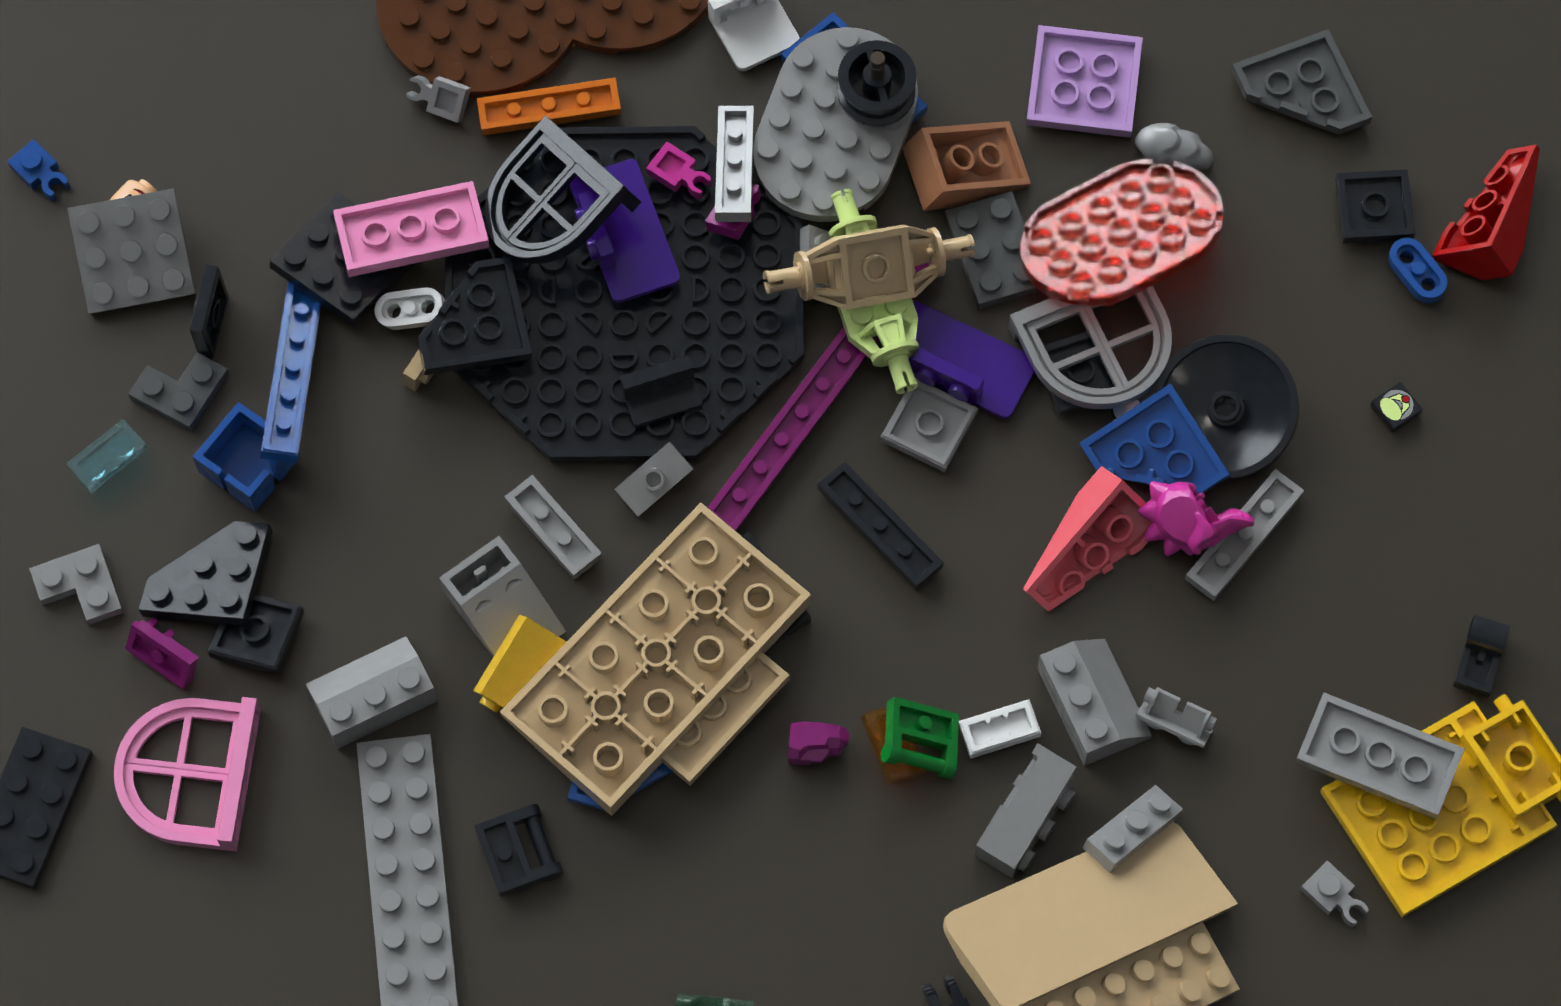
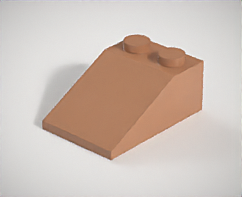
[902,121,1031,211]

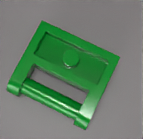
[881,697,959,780]

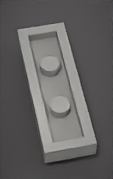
[504,475,602,580]
[1082,785,1183,873]

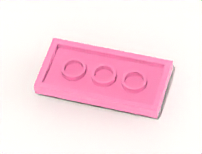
[333,181,489,277]

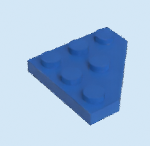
[1079,383,1231,493]

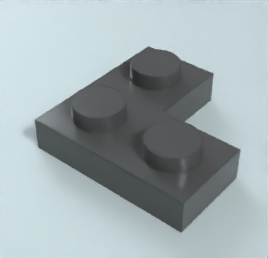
[128,352,229,432]

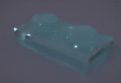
[66,419,148,493]

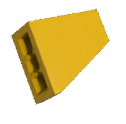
[473,615,567,714]

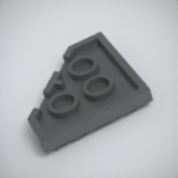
[1231,29,1372,135]

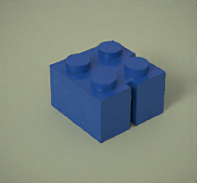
[193,402,300,512]

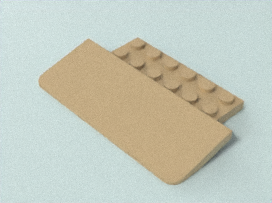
[943,822,1240,1006]

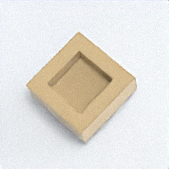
[403,349,434,392]

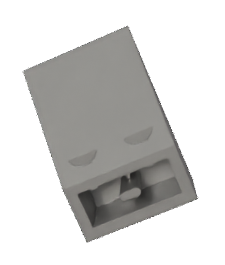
[439,536,567,657]

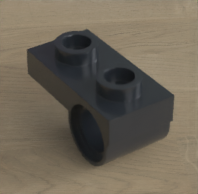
[1453,615,1511,697]

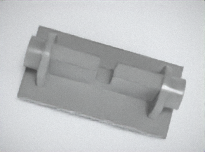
[1135,687,1217,748]

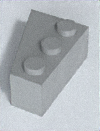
[975,743,1076,879]

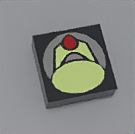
[1370,381,1423,433]

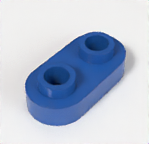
[1388,238,1447,303]

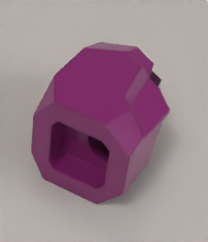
[788,721,849,766]

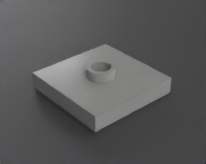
[880,378,978,473]

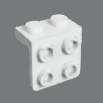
[707,0,800,71]

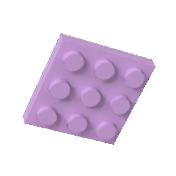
[1026,25,1143,138]

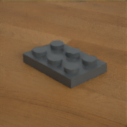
[944,191,1047,310]

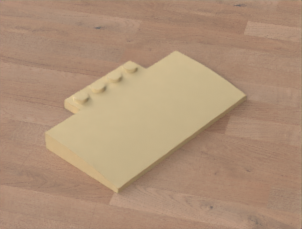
[500,502,811,816]

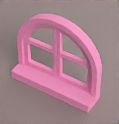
[114,697,261,852]

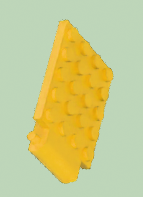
[1320,694,1561,918]

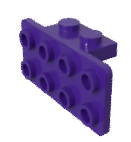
[570,159,680,303]
[909,301,1035,420]

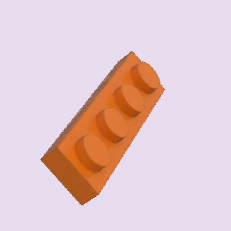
[477,77,621,136]

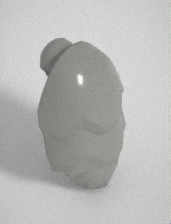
[1135,123,1214,176]

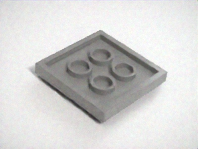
[67,188,195,314]

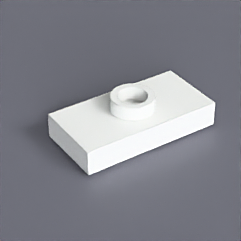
[959,699,1041,759]

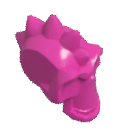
[1138,481,1255,556]

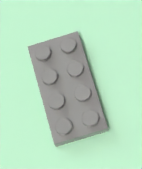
[1295,692,1465,819]

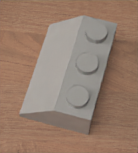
[306,636,438,749]
[1037,639,1152,766]

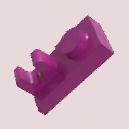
[125,618,199,689]

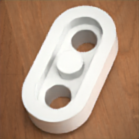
[375,287,446,330]

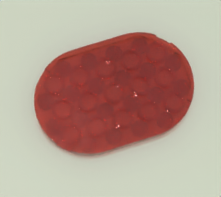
[1020,159,1223,306]

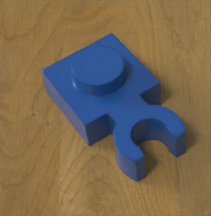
[7,139,71,202]

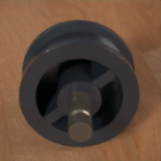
[838,40,916,127]

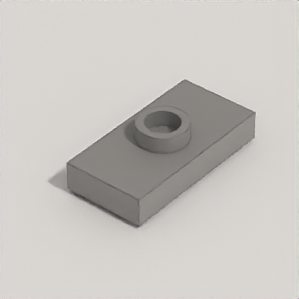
[614,442,693,516]

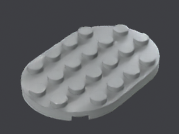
[753,27,918,222]

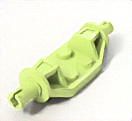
[828,189,919,394]

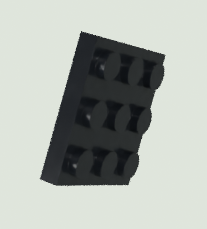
[270,192,415,327]

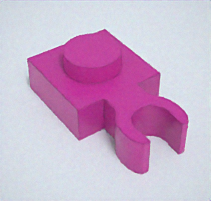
[646,142,711,199]

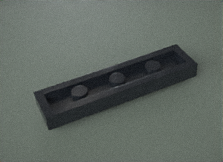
[817,461,944,591]

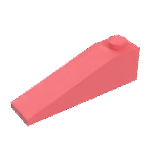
[1023,466,1152,612]

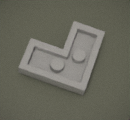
[29,544,124,625]

